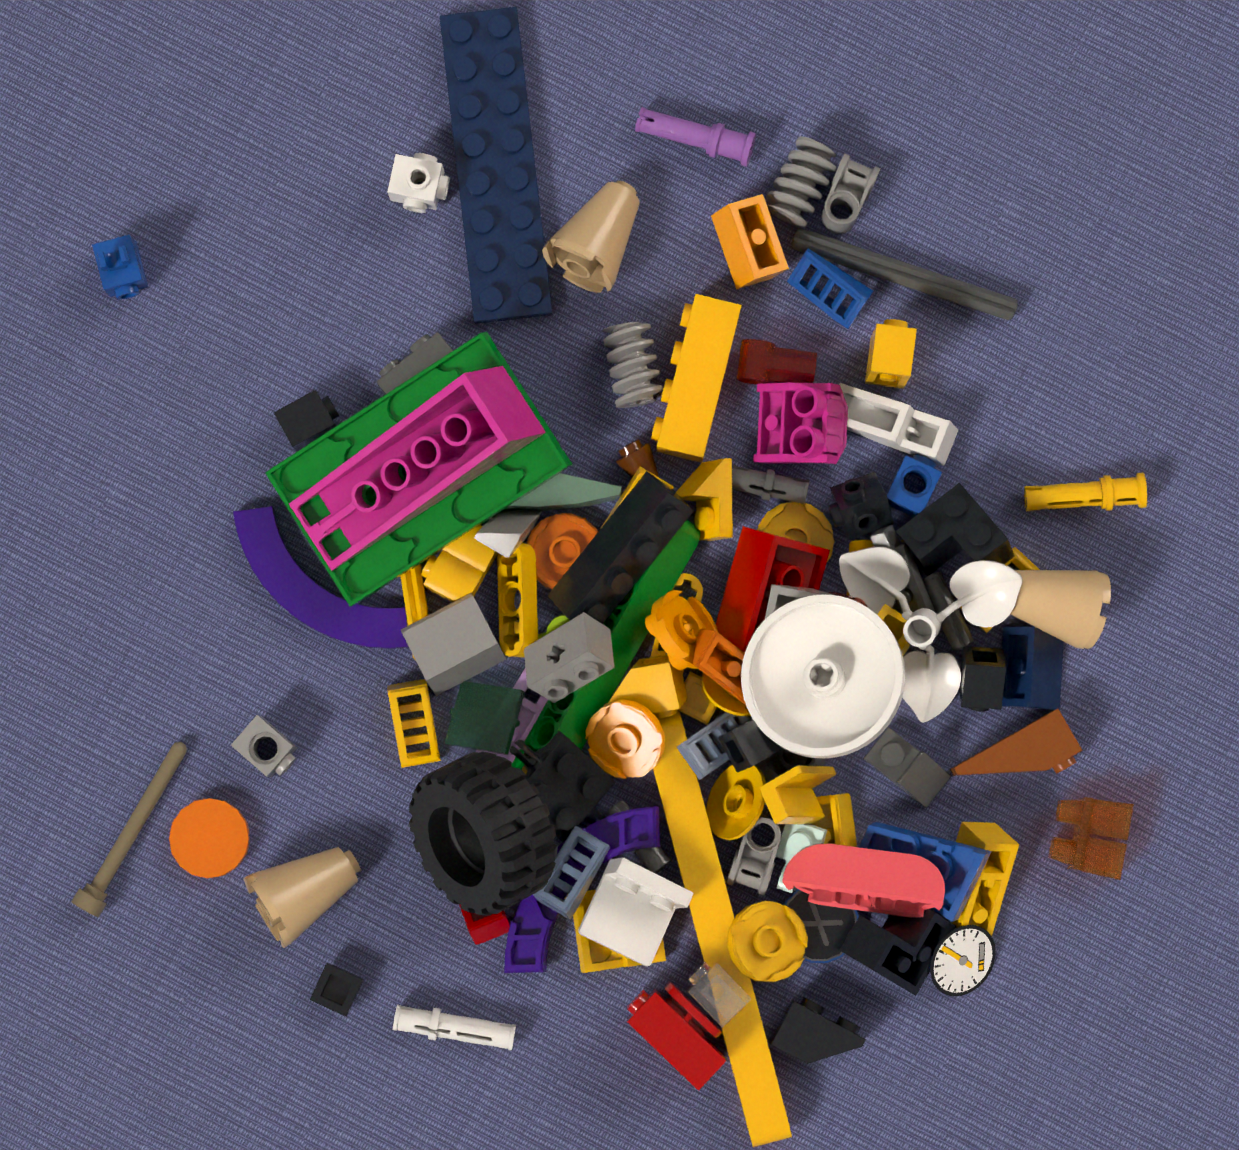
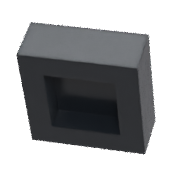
[310,963,364,1017]

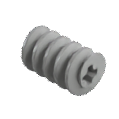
[766,136,837,227]
[602,322,663,408]

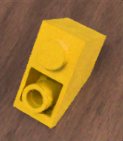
[608,654,688,718]

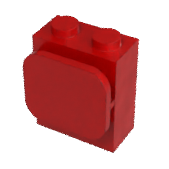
[627,981,727,1091]

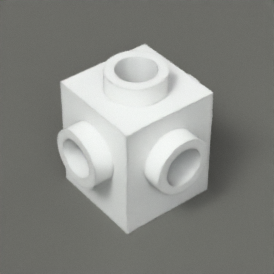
[387,153,450,213]

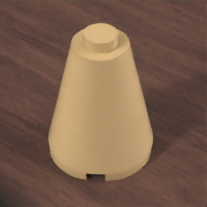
[542,181,640,293]
[1010,570,1111,649]
[244,847,361,948]

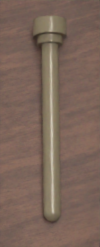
[71,742,187,918]

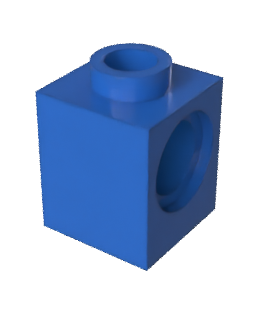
[886,454,942,517]

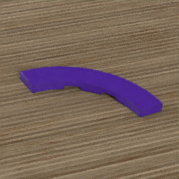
[233,506,409,649]
[504,806,660,973]

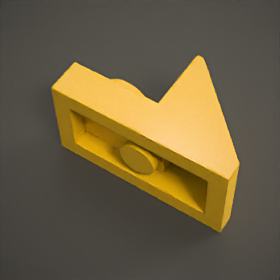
[676,458,733,541]

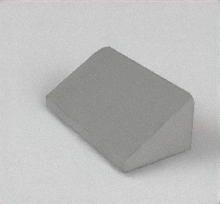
[474,510,542,558]

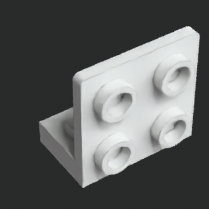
[578,858,694,966]

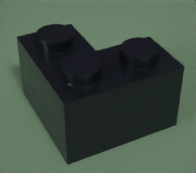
[896,482,1015,576]
[839,909,956,996]

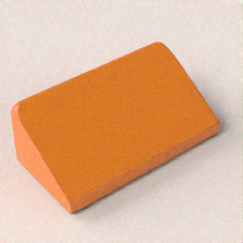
[693,629,746,705]

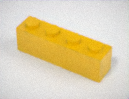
[651,294,742,463]

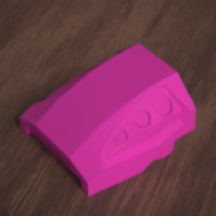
[753,382,848,464]

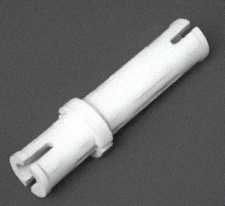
[393,1004,516,1050]

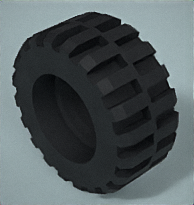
[409,751,557,915]

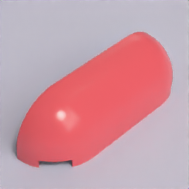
[782,844,945,917]

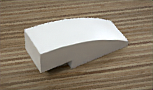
[839,383,958,466]

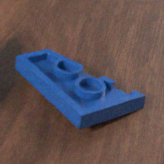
[859,822,992,922]

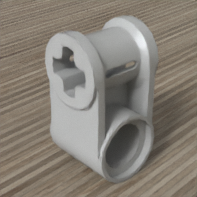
[821,153,881,234]
[726,816,781,896]

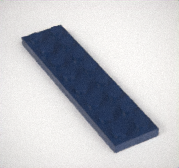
[439,7,553,324]

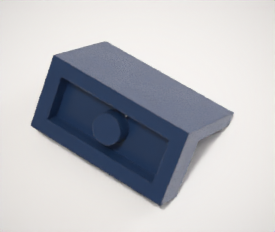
[1002,627,1064,711]

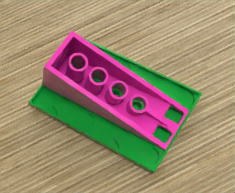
[265,332,573,606]

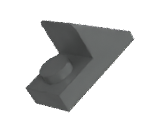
[863,727,951,808]

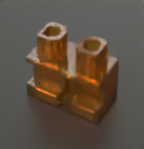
[1048,797,1134,880]

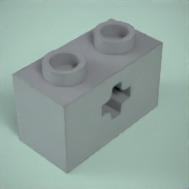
[524,612,615,703]

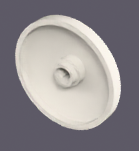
[741,595,905,758]

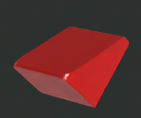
[460,904,510,945]

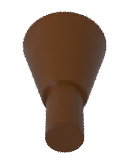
[615,439,659,478]

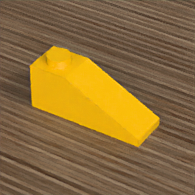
[950,822,1019,936]

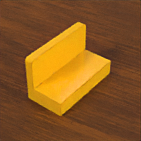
[759,765,836,824]

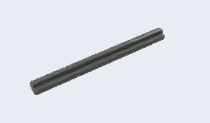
[791,228,1018,320]

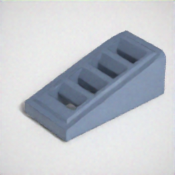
[677,712,752,780]
[533,826,610,920]

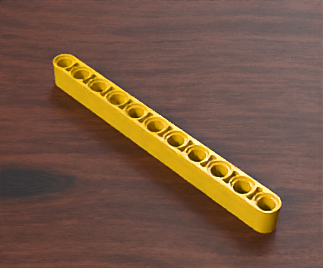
[653,711,792,1147]

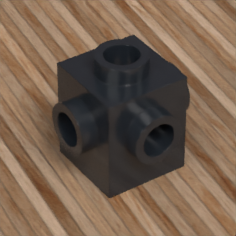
[828,471,894,540]

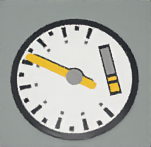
[930,925,996,996]

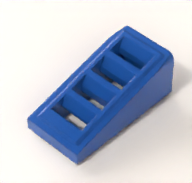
[787,248,874,329]

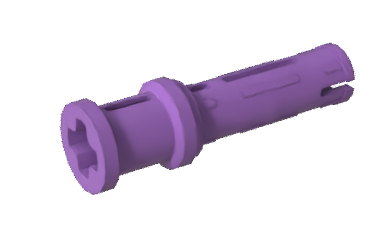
[635,107,756,167]

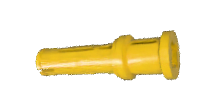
[1024,472,1147,512]

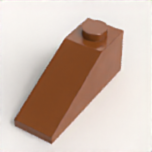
[950,709,1083,776]

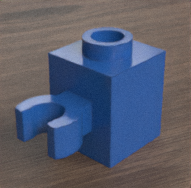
[92,234,148,300]

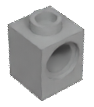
[231,715,298,778]

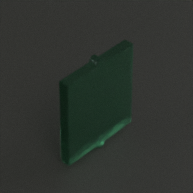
[445,681,525,755]

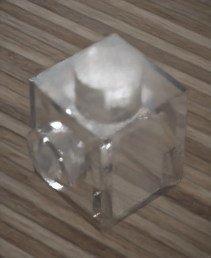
[687,962,751,1028]

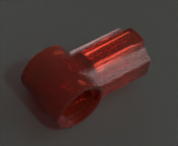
[736,339,817,385]

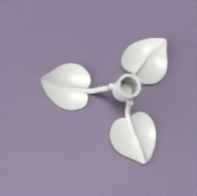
[839,547,1023,723]

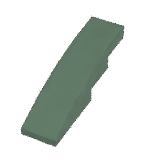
[503,473,622,511]

